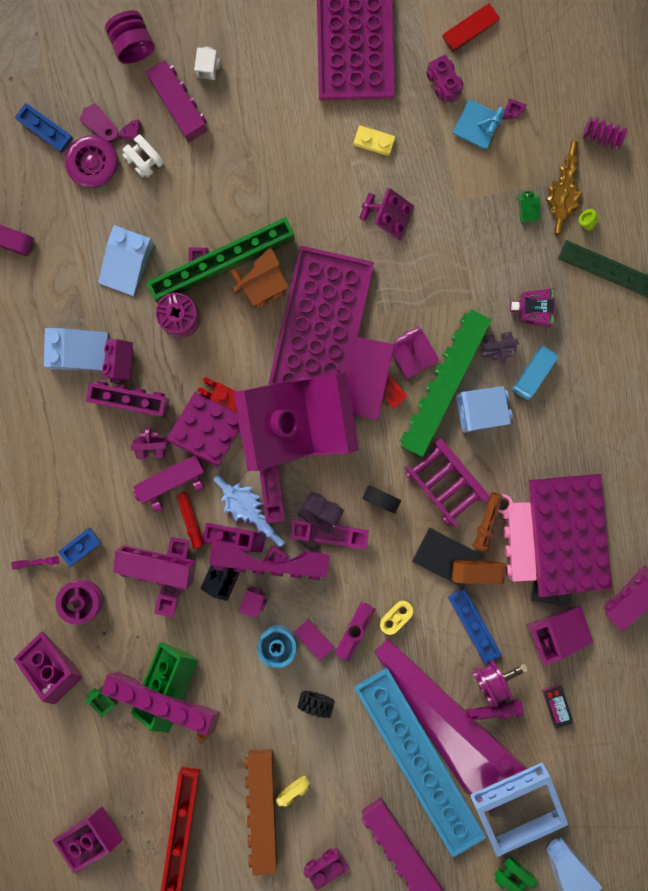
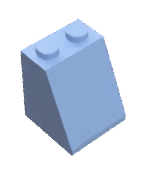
[456,386,513,433]
[546,836,602,891]

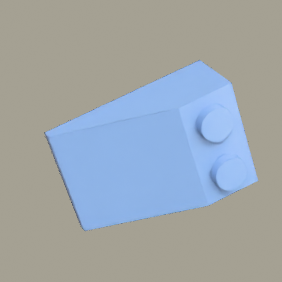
[98,225,154,296]
[44,328,108,371]

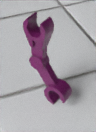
[11,556,60,570]

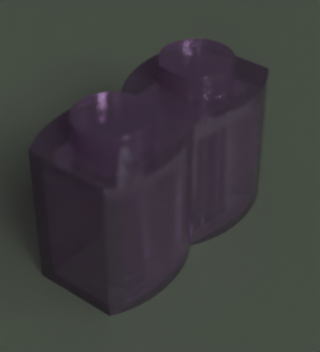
[298,492,344,534]

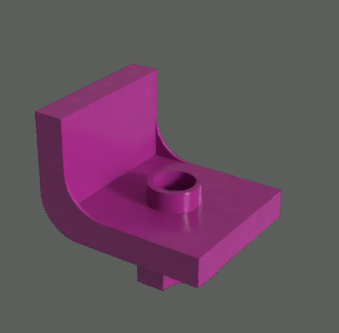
[234,372,359,471]

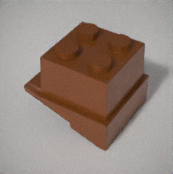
[231,248,288,309]

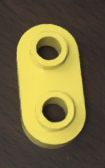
[380,600,413,635]
[274,776,310,807]

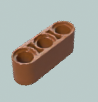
[452,560,506,584]

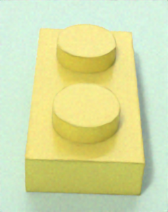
[353,125,395,156]

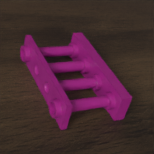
[404,438,490,527]

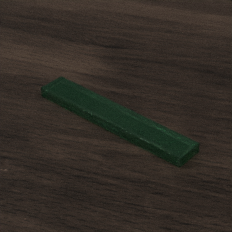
[557,240,648,298]

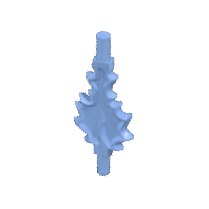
[213,474,285,548]

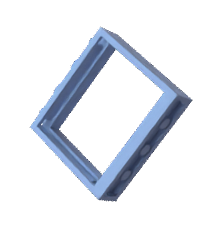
[470,763,568,857]

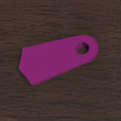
[79,103,118,141]

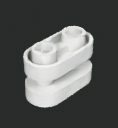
[122,134,165,178]

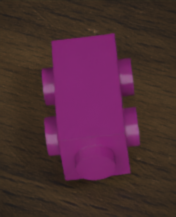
[426,54,464,104]
[102,339,134,384]

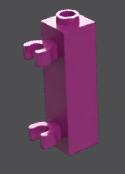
[133,455,206,512]

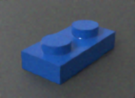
[58,528,102,567]

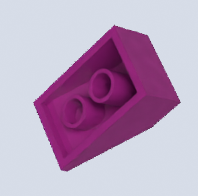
[14,632,83,705]
[52,806,123,874]

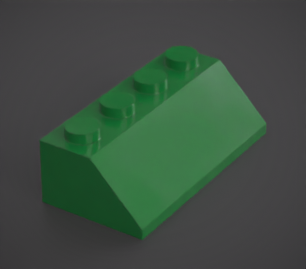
[131,642,198,733]

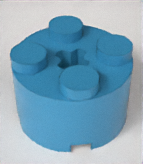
[257,625,297,668]

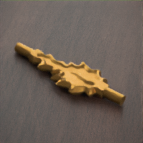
[545,141,583,235]

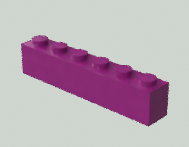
[361,797,445,891]

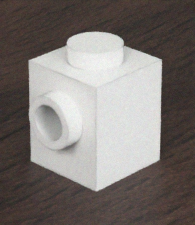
[194,47,221,80]

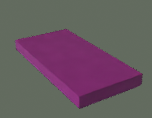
[348,337,395,420]

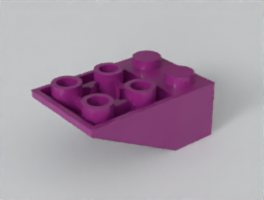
[526,606,593,665]

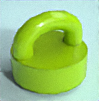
[579,209,599,231]

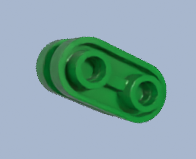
[494,856,539,891]

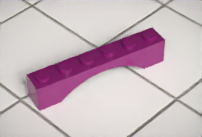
[209,540,330,580]
[101,672,220,735]

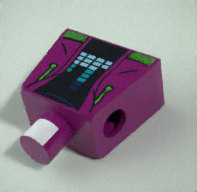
[509,288,555,328]

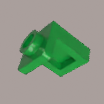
[517,191,540,222]
[84,686,117,718]

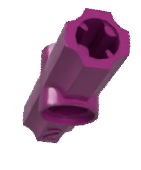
[335,601,376,661]

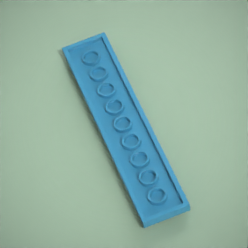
[354,668,486,857]

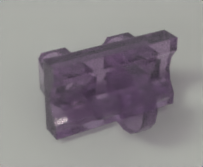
[482,332,519,364]

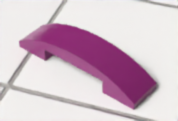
[259,465,285,523]
[290,519,369,550]
[154,537,190,617]

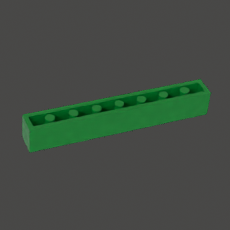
[146,217,295,304]
[400,309,492,457]

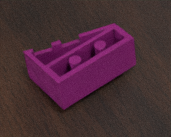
[604,565,648,631]

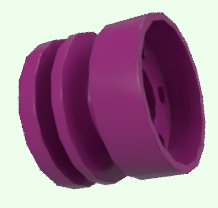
[104,10,155,64]
[155,293,200,338]

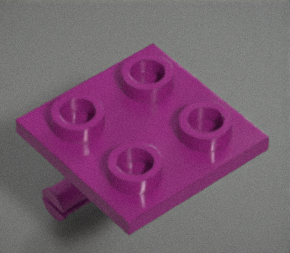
[359,188,414,241]
[393,326,440,379]

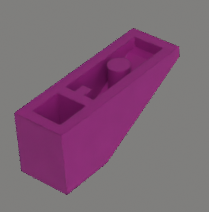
[203,523,266,553]

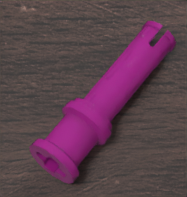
[465,699,524,722]

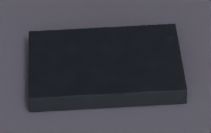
[412,527,481,588]

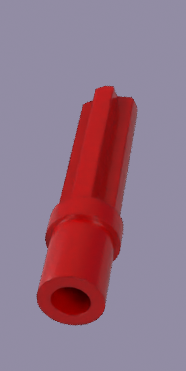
[176,492,204,549]

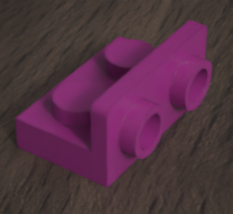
[304,847,349,891]

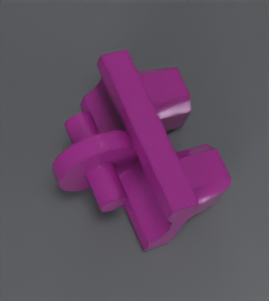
[130,427,168,459]

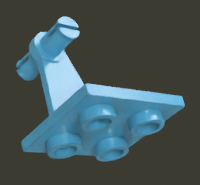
[452,99,505,150]

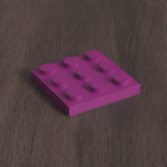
[167,392,239,467]

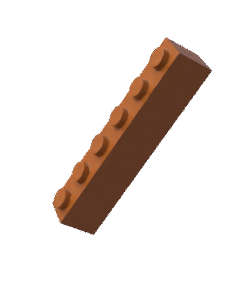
[245,749,277,875]

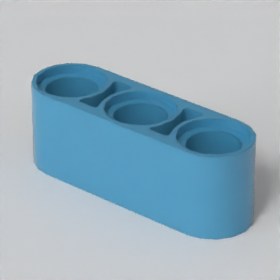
[512,345,559,401]

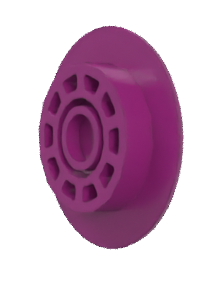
[65,135,118,188]

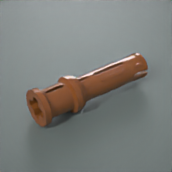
[472,492,503,551]

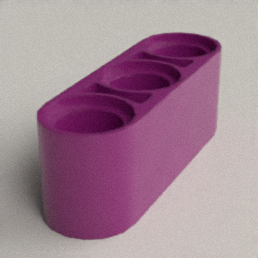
[0,225,35,256]

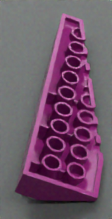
[374,638,528,813]

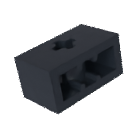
[200,565,240,601]

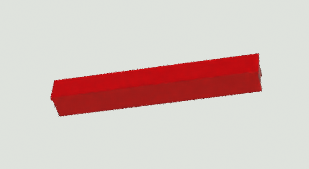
[161,766,200,891]

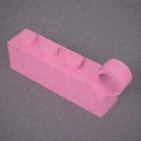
[498,494,537,581]

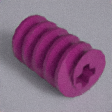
[582,116,627,150]

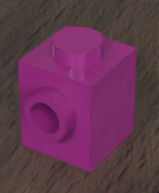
[238,586,267,618]

